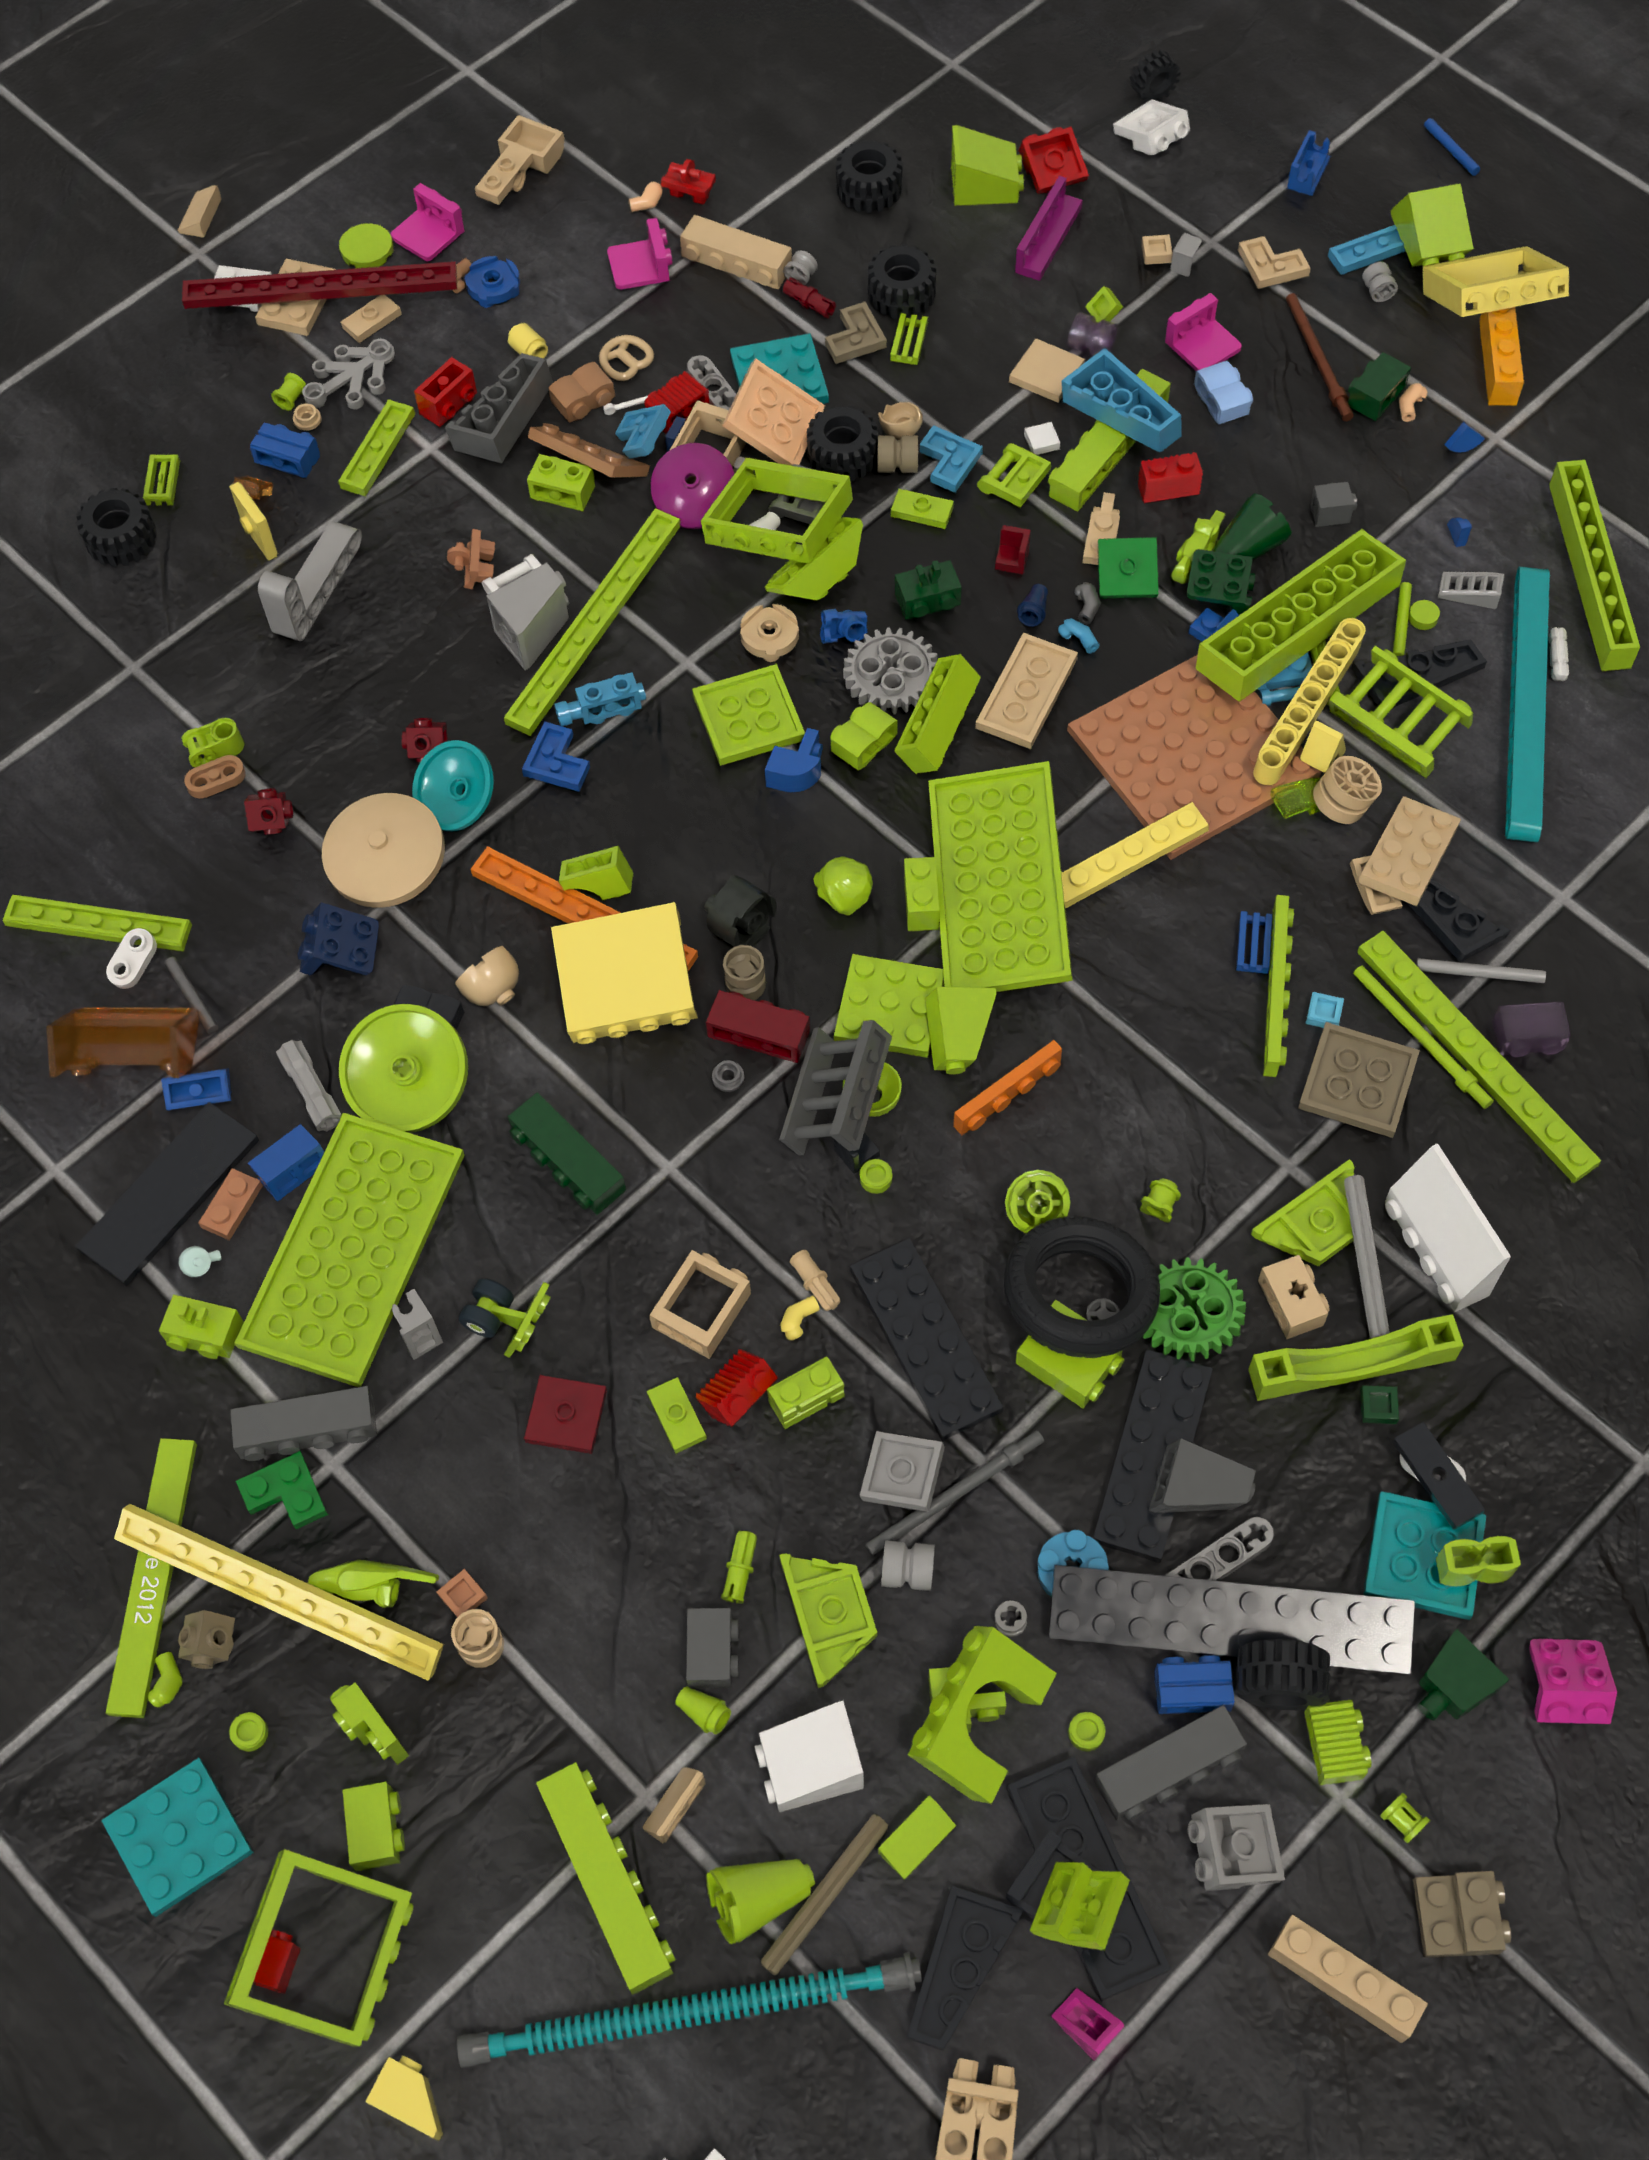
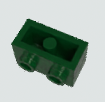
[1348,352,1411,421]

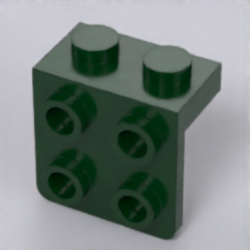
[1186,549,1256,615]

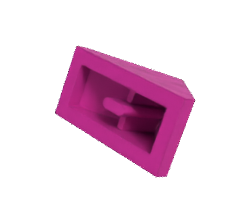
[1051,1988,1125,2061]

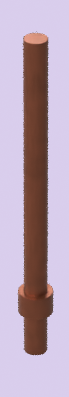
[1286,293,1354,421]

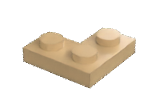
[1238,236,1310,289]

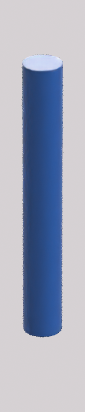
[1424,118,1481,176]

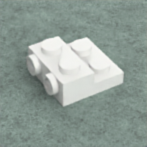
[1113,99,1190,155]

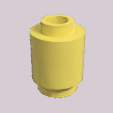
[508,323,548,358]

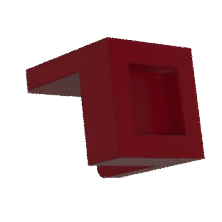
[995,525,1031,575]

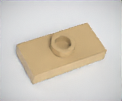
[341,295,402,343]

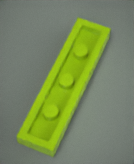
[338,399,415,497]

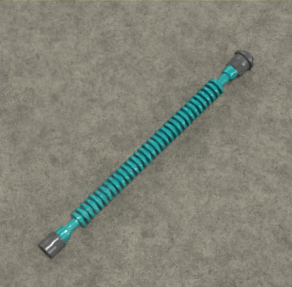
[457,1952,922,2068]

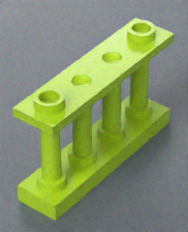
[1329,646,1473,778]

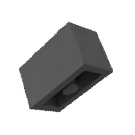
[686,1608,739,1689]

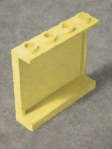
[551,902,698,1044]

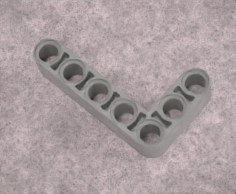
[258,521,362,641]

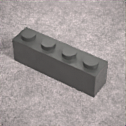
[230,1386,377,1461]
[1094,1705,1247,1821]

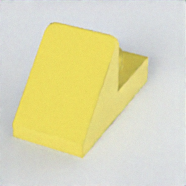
[1300,720,1346,773]

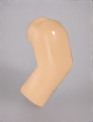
[629,182,662,212]

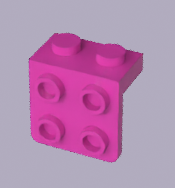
[391,183,465,261]
[607,218,673,290]
[1165,293,1242,371]
[1529,1639,1617,1724]

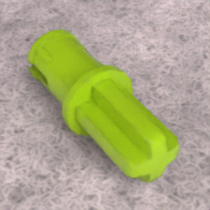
[721,1531,757,1604]

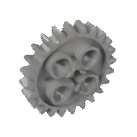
[843,627,937,714]

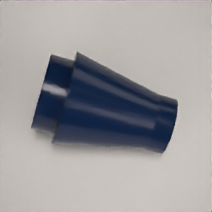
[1017,584,1048,627]

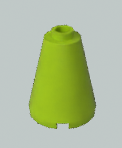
[706,1859,815,1944]

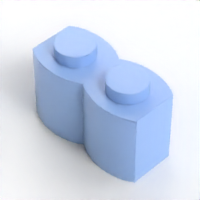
[1194,360,1253,424]

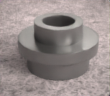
[712,1060,744,1092]

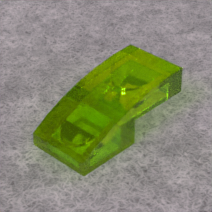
[1270,778,1321,819]

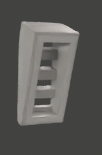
[1438,572,1504,609]

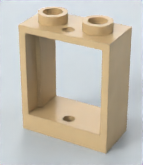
[670,400,747,468]
[649,1250,751,1359]

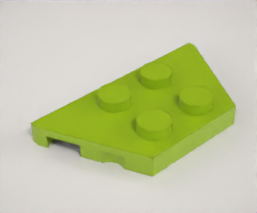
[1251,1159,1354,1266]
[779,1553,877,1688]

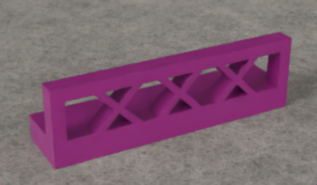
[1015,176,1083,281]

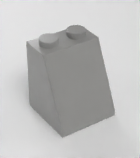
[486,563,569,670]

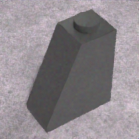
[1149,1439,1256,1513]

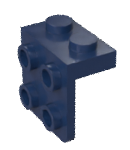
[298,902,379,975]

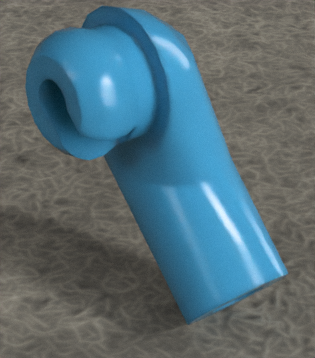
[1058,618,1100,653]

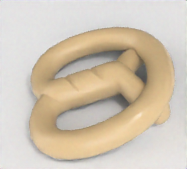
[599,335,654,381]

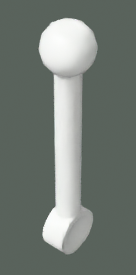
[603,396,648,415]

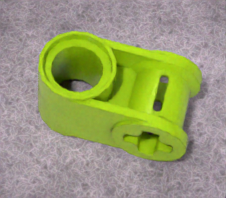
[182,718,245,767]

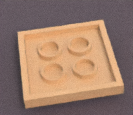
[722,359,825,465]

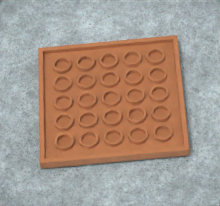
[1067,655,1321,860]

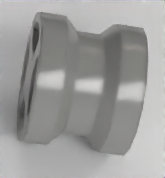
[784,250,818,285]

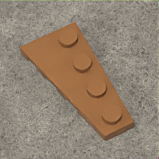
[528,423,650,478]

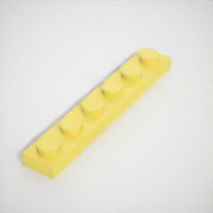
[1062,802,1209,909]

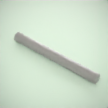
[1416,958,1546,983]

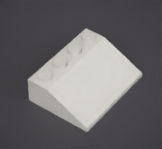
[1385,1143,1511,1313]

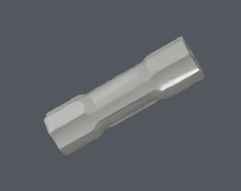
[276,1040,342,1132]

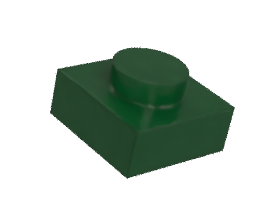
[1360,1386,1399,1424]

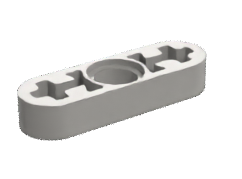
[687,355,736,410]

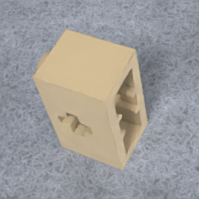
[1258,1255,1329,1339]

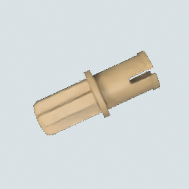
[790,1250,841,1311]

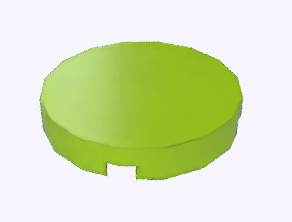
[339,223,393,268]

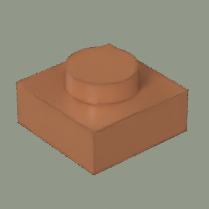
[437,1569,488,1618]

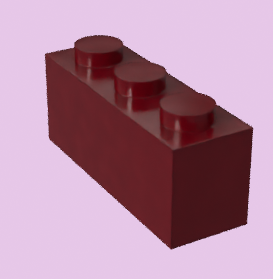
[706,990,810,1063]

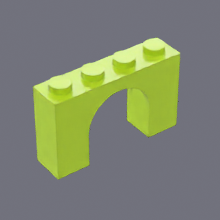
[908,1626,1057,1804]

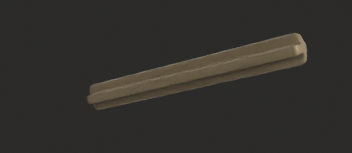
[761,1814,888,1975]

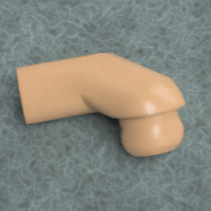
[1399,383,1427,422]

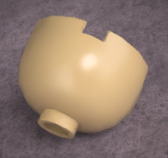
[455,946,519,1006]

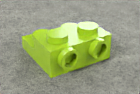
[330,1682,409,1765]

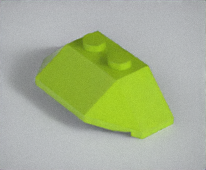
[765,517,863,600]

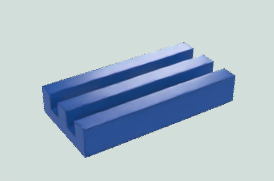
[1236,911,1273,974]

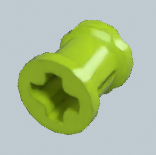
[271,373,306,411]
[1380,1793,1431,1844]

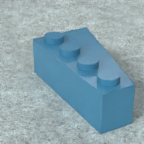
[1061,348,1181,453]

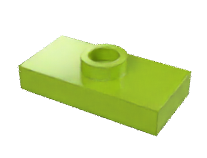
[891,489,954,529]
[647,1377,707,1454]

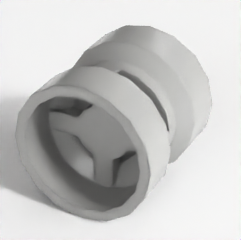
[1362,262,1398,302]

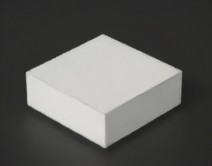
[1024,422,1060,455]

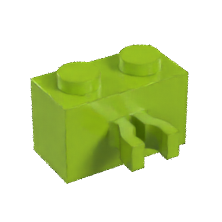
[159,1294,244,1359]

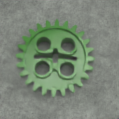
[1143,1257,1246,1361]

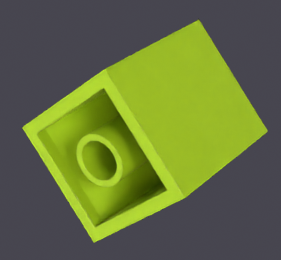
[951,125,1024,206]
[1390,183,1474,267]

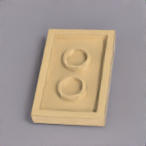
[255,259,336,336]

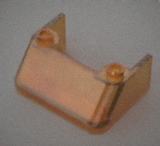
[46,1007,199,1078]

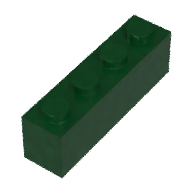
[508,1092,626,1215]

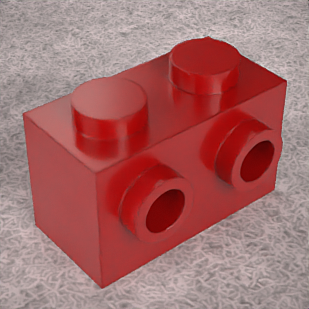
[414,357,477,427]

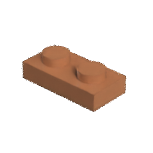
[199,1169,263,1240]

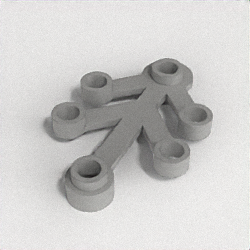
[302,339,395,409]

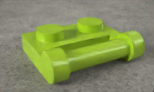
[977,443,1051,507]

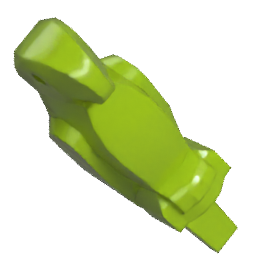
[1171,510,1225,584]
[308,1560,439,1608]

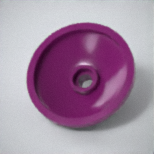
[651,443,735,529]

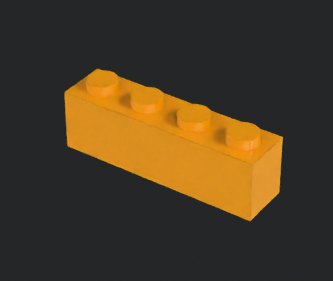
[1479,307,1524,406]

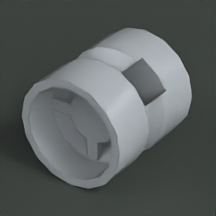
[881,1540,935,1591]

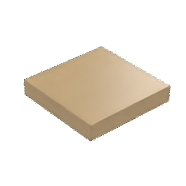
[1009,339,1085,403]

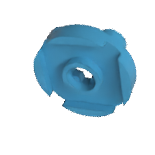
[1037,1530,1109,1597]

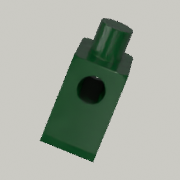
[1418,1629,1509,1721]

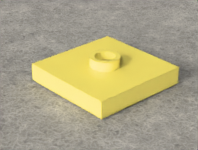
[229,482,278,561]

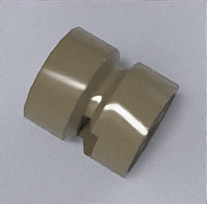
[878,435,918,473]
[723,945,766,1000]

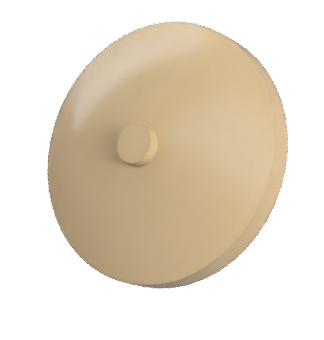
[322,793,445,908]

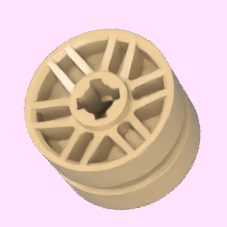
[1313,756,1382,824]

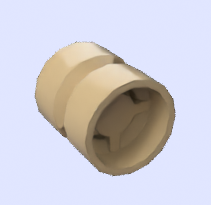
[451,1609,504,1668]

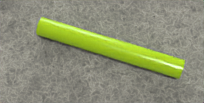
[1393,582,1412,657]

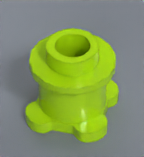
[1140,1178,1181,1223]

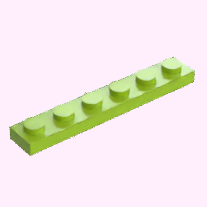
[1263,895,1294,1077]

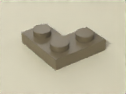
[825,302,887,364]

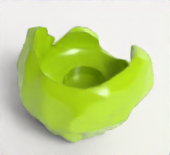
[813,856,873,915]

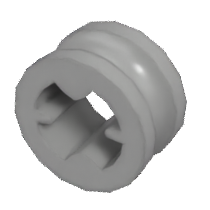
[995,1601,1027,1637]

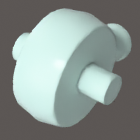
[179,1246,221,1277]

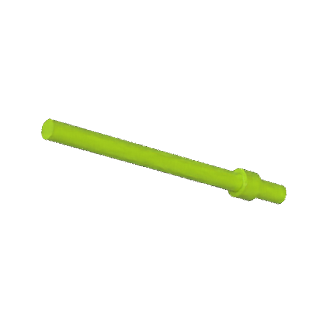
[1353,965,1494,1109]

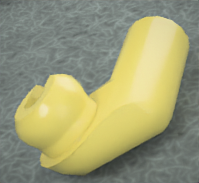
[780,1295,820,1340]

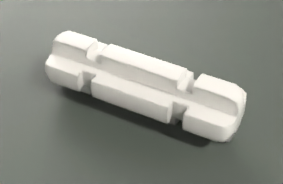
[1549,627,1569,681]

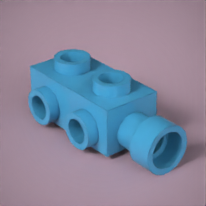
[554,672,646,727]

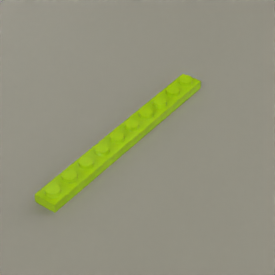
[504,508,681,736]
[1357,931,1601,1183]

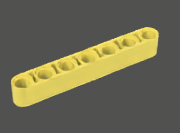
[1253,618,1366,785]

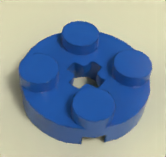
[465,256,520,308]

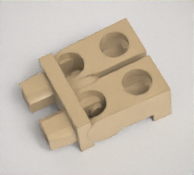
[935,2058,1019,2160]

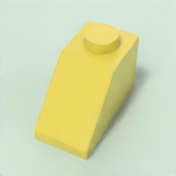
[365,2055,443,2141]

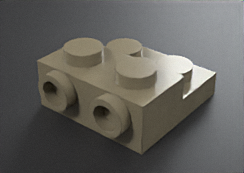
[1413,1871,1511,1958]

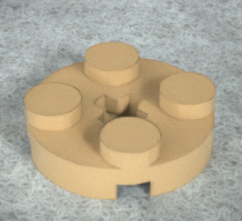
[740,604,799,662]

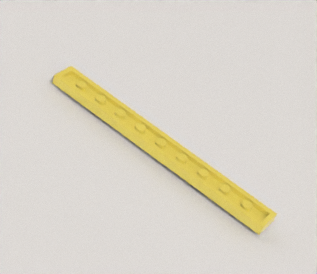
[114,1504,444,1681]

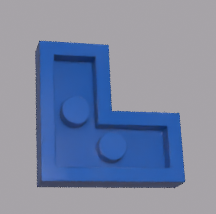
[522,722,590,792]

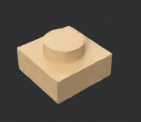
[1141,235,1173,265]

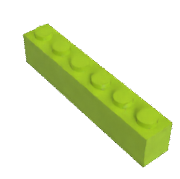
[1048,369,1171,512]
[536,1763,676,1995]

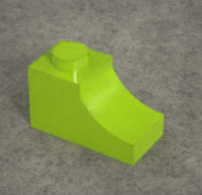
[559,846,633,900]

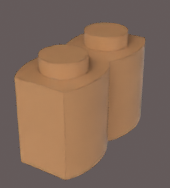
[548,362,615,422]

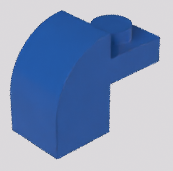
[765,728,823,792]

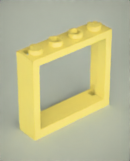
[1423,246,1569,317]

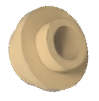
[293,404,321,431]

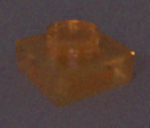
[234,476,273,500]

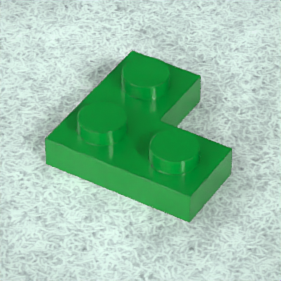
[236,1451,328,1530]

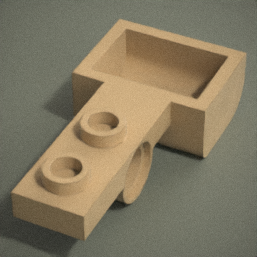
[475,115,565,205]

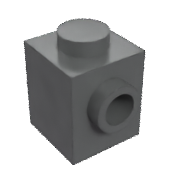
[1310,482,1357,527]

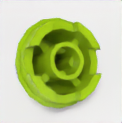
[1005,1170,1071,1233]

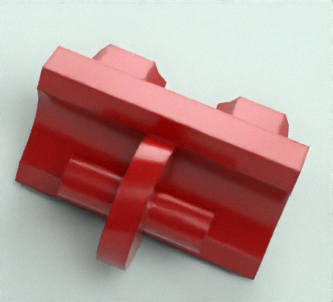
[661,159,716,205]

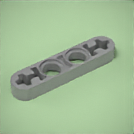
[1165,1517,1274,1581]

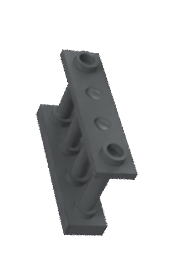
[779,1020,892,1156]

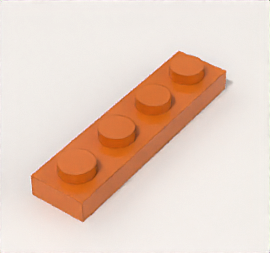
[953,1040,1062,1136]

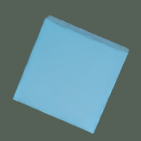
[1305,992,1344,1028]

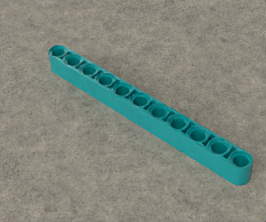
[1505,566,1550,842]

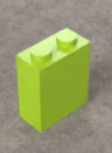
[1016,1300,1124,1408]

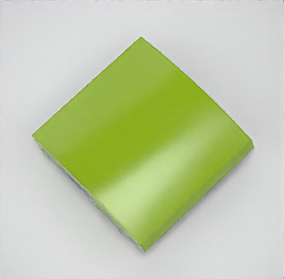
[1030,1862,1130,1950]

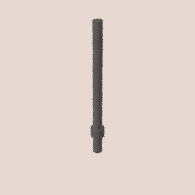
[865,1430,1044,1556]

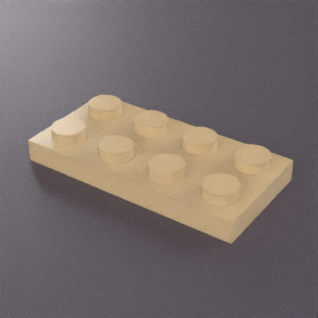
[975,633,1078,749]
[1358,796,1461,906]

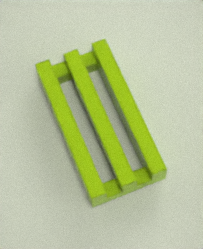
[891,313,928,365]
[143,455,180,505]

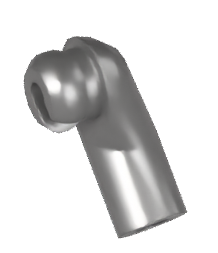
[1075,582,1101,625]

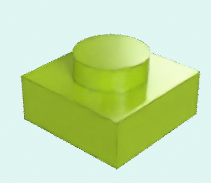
[1085,286,1123,328]

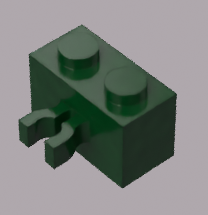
[895,560,962,620]

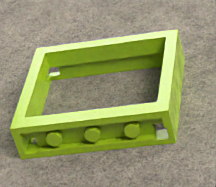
[701,458,853,564]
[224,1849,414,2047]

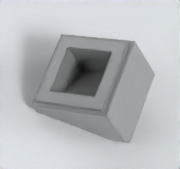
[1171,233,1202,277]

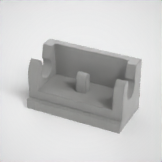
[392,1289,443,1360]

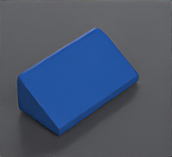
[161,1068,231,1110]

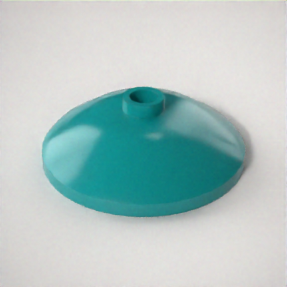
[412,740,494,831]

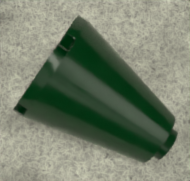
[1211,493,1292,561]

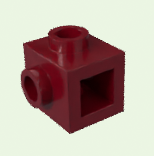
[402,718,448,762]
[244,788,293,834]

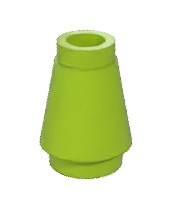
[675,1686,731,1735]

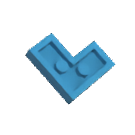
[615,404,671,459]
[919,425,983,493]

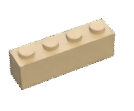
[680,215,792,289]
[1267,1915,1428,2043]

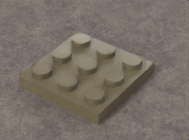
[1298,1022,1420,1138]

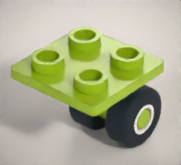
[459,1279,551,1358]

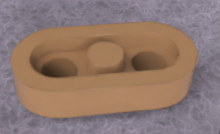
[184,755,246,798]

